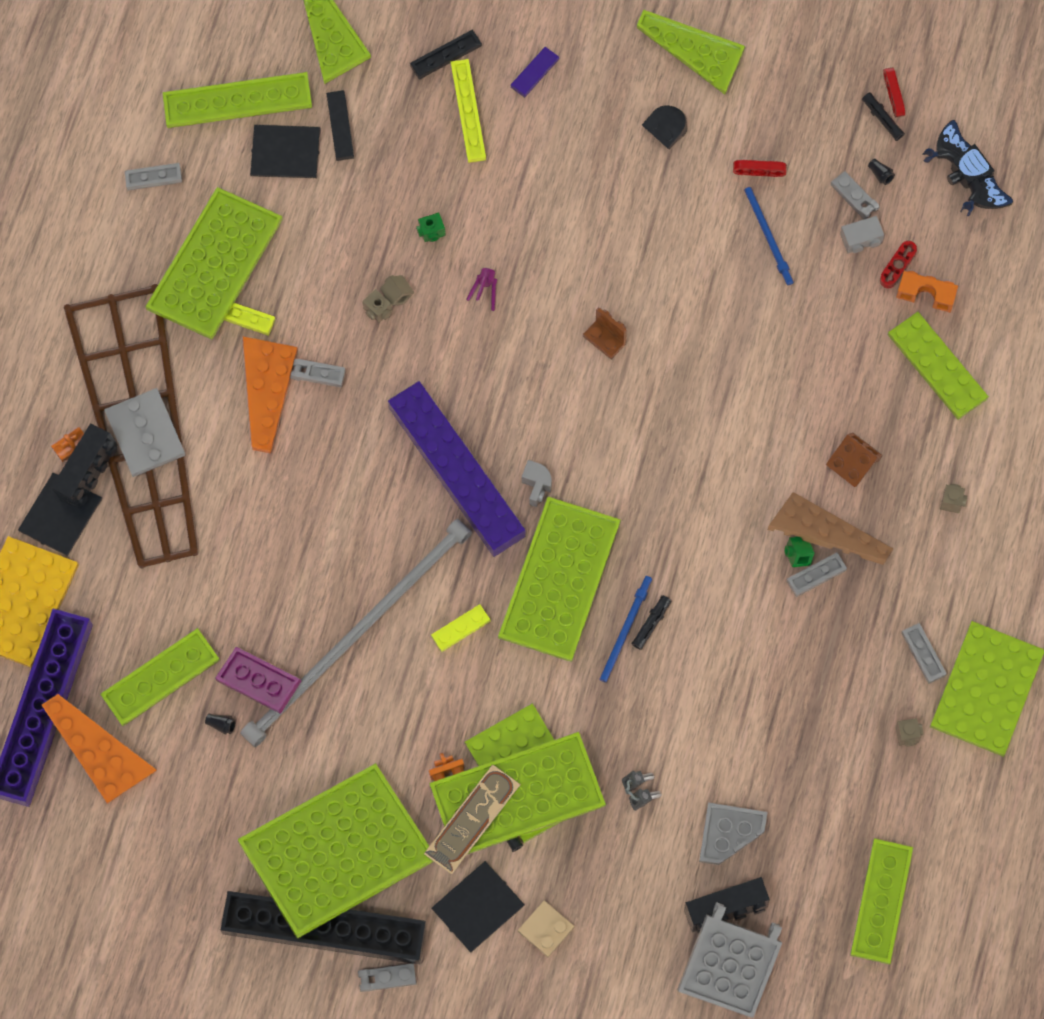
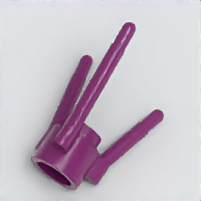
[466,268,497,311]

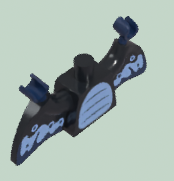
[922,120,1013,216]

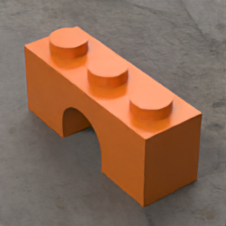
[896,271,958,313]

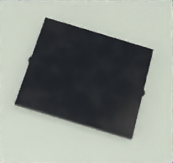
[250,125,320,179]
[18,473,103,556]
[431,861,525,953]

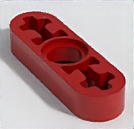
[883,67,905,118]
[733,160,787,177]
[880,241,917,288]

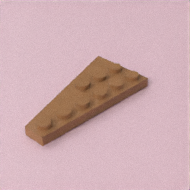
[767,492,893,565]

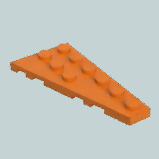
[243,336,298,454]
[42,694,157,803]

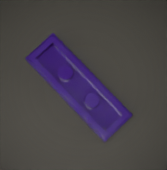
[510,47,559,98]

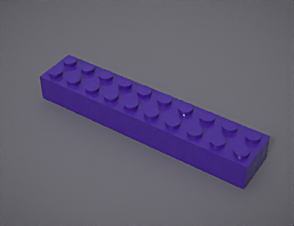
[388,381,526,557]
[0,609,93,807]

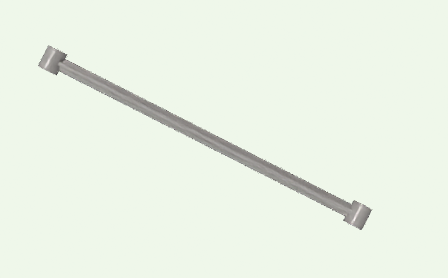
[240,519,472,747]

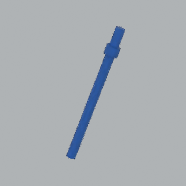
[744,187,794,285]
[599,576,652,683]

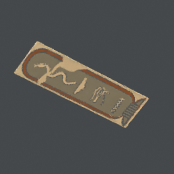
[424,765,521,874]

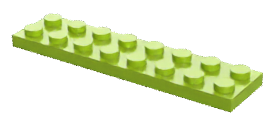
[162,72,312,128]

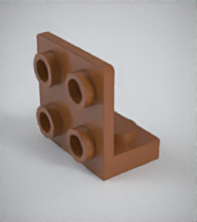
[583,307,627,360]
[826,433,883,487]

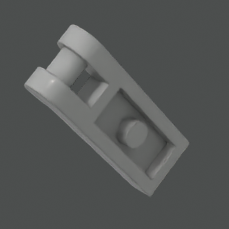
[831,171,880,219]
[290,359,346,388]
[358,963,416,992]

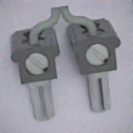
[622,771,662,811]

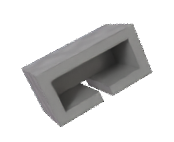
[840,216,884,253]

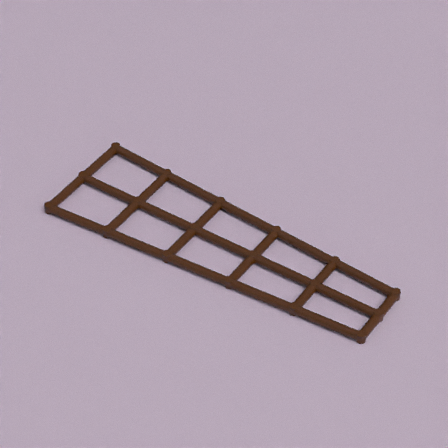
[64,284,198,569]

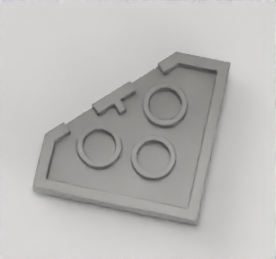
[699,802,767,865]

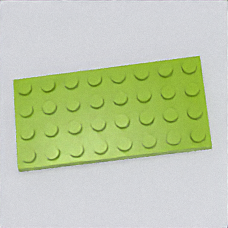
[145,187,283,340]
[498,497,621,662]
[429,732,606,854]

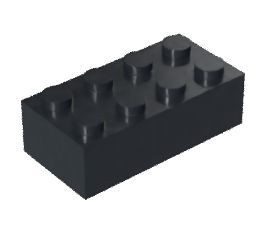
[51,423,118,509]
[684,877,770,934]

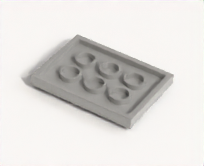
[104,388,186,477]

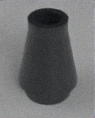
[868,159,895,185]
[205,713,236,735]

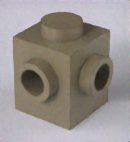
[380,275,414,306]
[362,289,392,323]
[940,484,967,513]
[895,718,923,747]

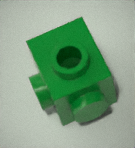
[416,212,446,242]
[784,536,815,567]

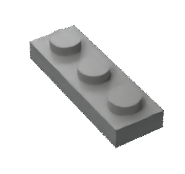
[125,163,182,190]
[787,553,847,597]
[902,623,947,684]

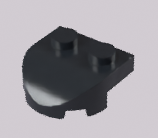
[642,105,687,150]

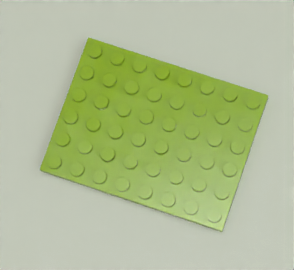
[238,763,434,938]

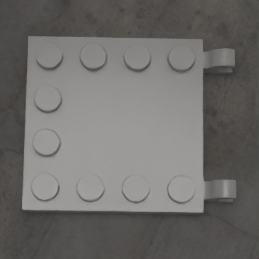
[677,902,782,1018]

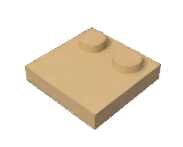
[518,901,574,958]

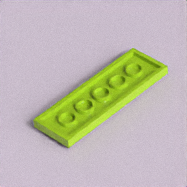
[888,312,989,420]
[100,628,220,727]
[850,838,913,965]

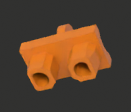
[51,427,84,462]
[429,753,465,781]

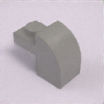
[522,460,552,507]

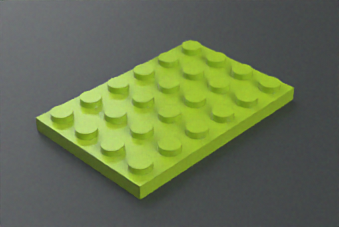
[930,621,1044,757]
[465,703,561,843]

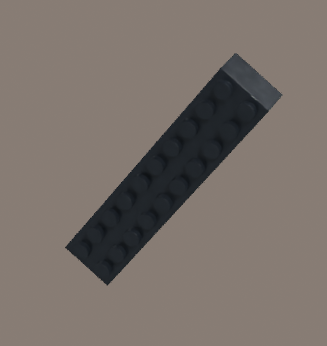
[220,891,427,965]

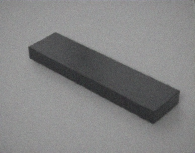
[410,29,482,80]
[326,90,354,161]

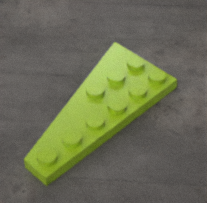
[303,0,371,84]
[637,10,745,95]

